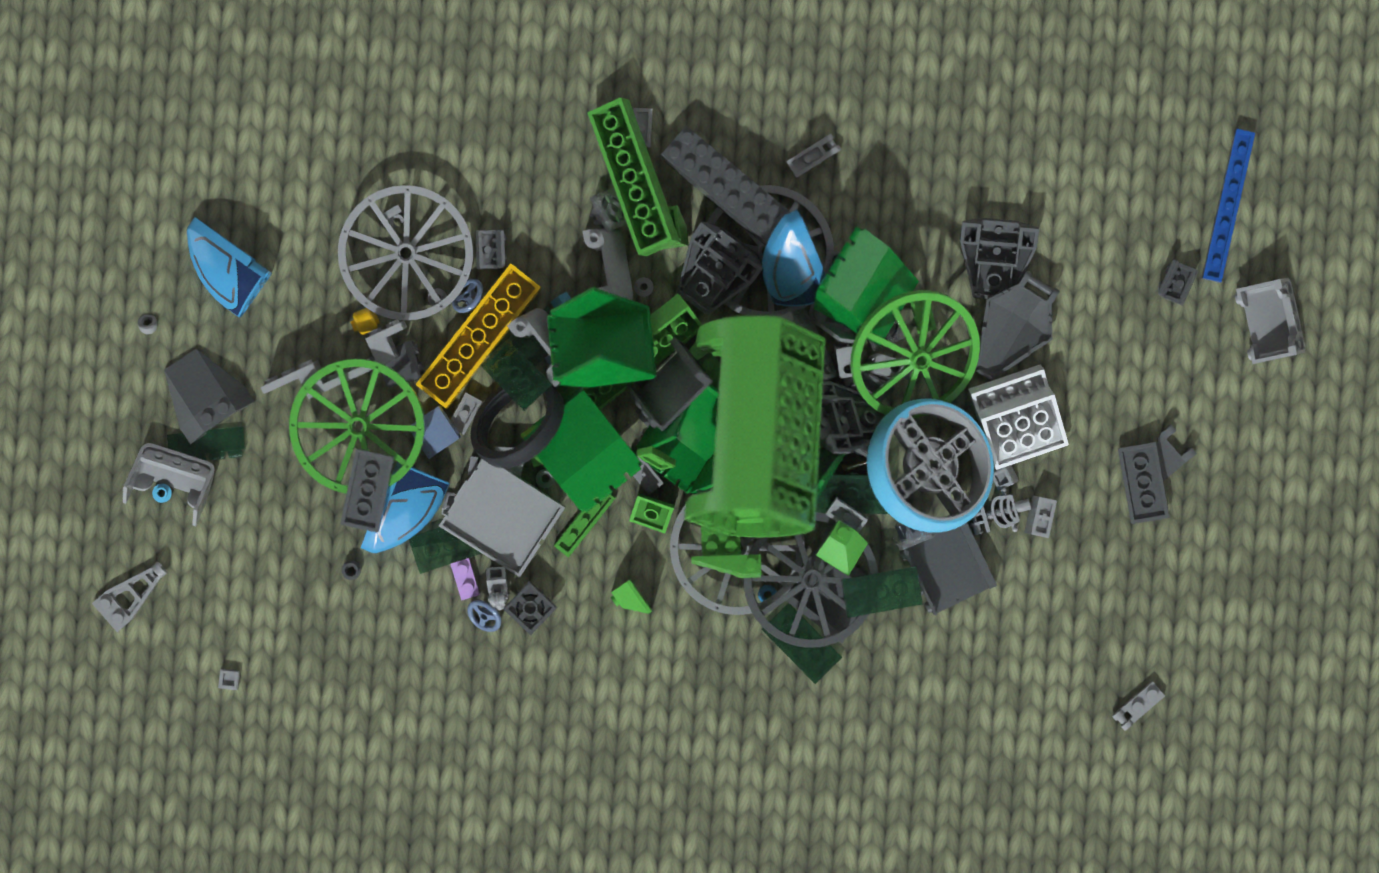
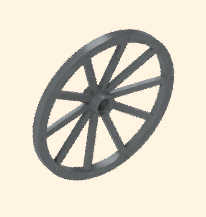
[743,512,878,647]

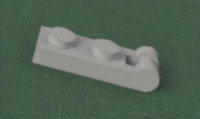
[786,134,842,178]
[1112,681,1165,731]

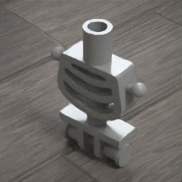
[970,487,1031,535]

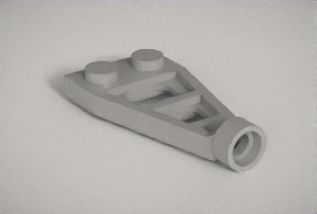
[92,561,167,632]

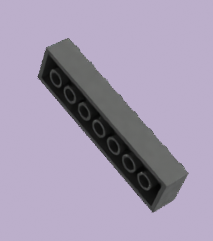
[661,126,791,246]

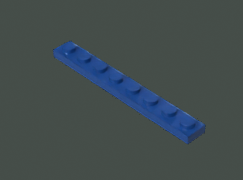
[1202,129,1255,283]

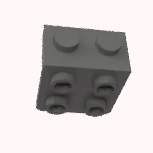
[383,340,425,387]

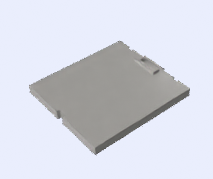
[439,459,566,577]

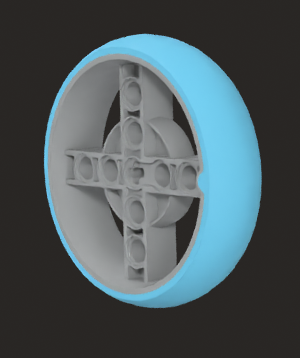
[867,399,994,532]

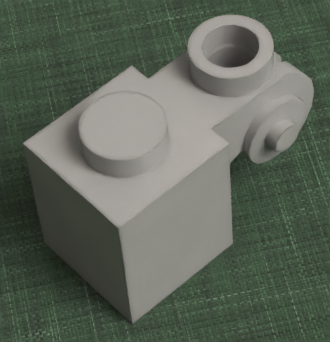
[486,566,508,610]

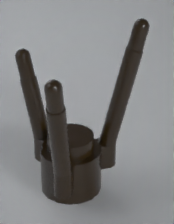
[841,453,868,476]

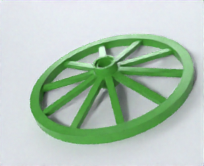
[851,290,980,418]
[289,359,425,494]

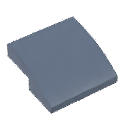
[410,405,461,459]

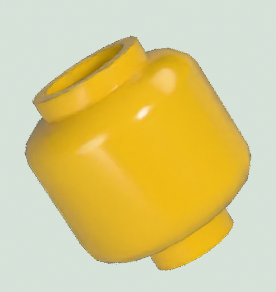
[350,308,380,335]

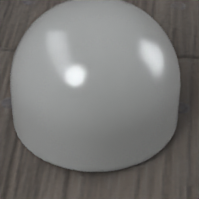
[137,315,158,334]

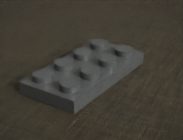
[1118,442,1170,524]
[340,448,395,533]

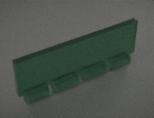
[167,426,246,461]

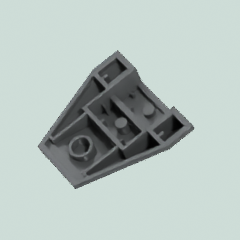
[960,218,1039,299]
[677,221,763,315]
[164,349,255,444]
[819,381,886,454]

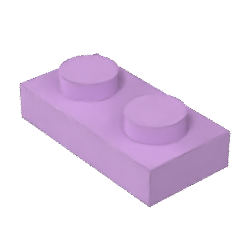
[451,558,480,600]

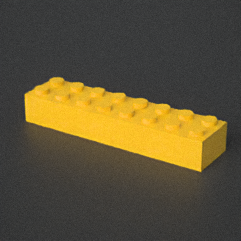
[415,263,542,409]

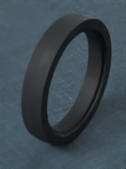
[470,375,564,468]

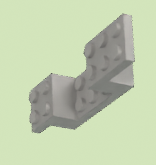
[260,319,407,399]

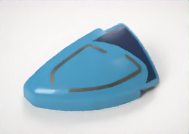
[762,210,826,306]
[187,217,272,318]
[361,462,450,553]

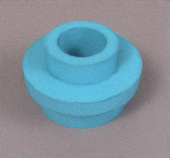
[152,484,172,503]

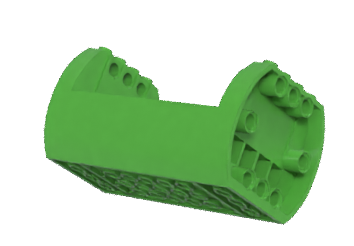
[685,316,825,538]

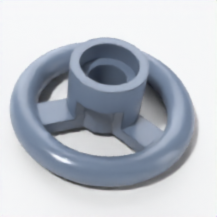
[452,278,483,313]
[467,600,501,632]

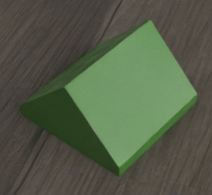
[629,493,675,533]

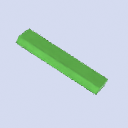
[554,494,616,558]

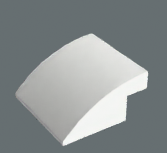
[968,364,1069,470]

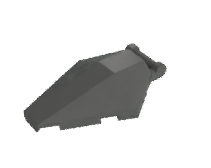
[976,270,1060,380]

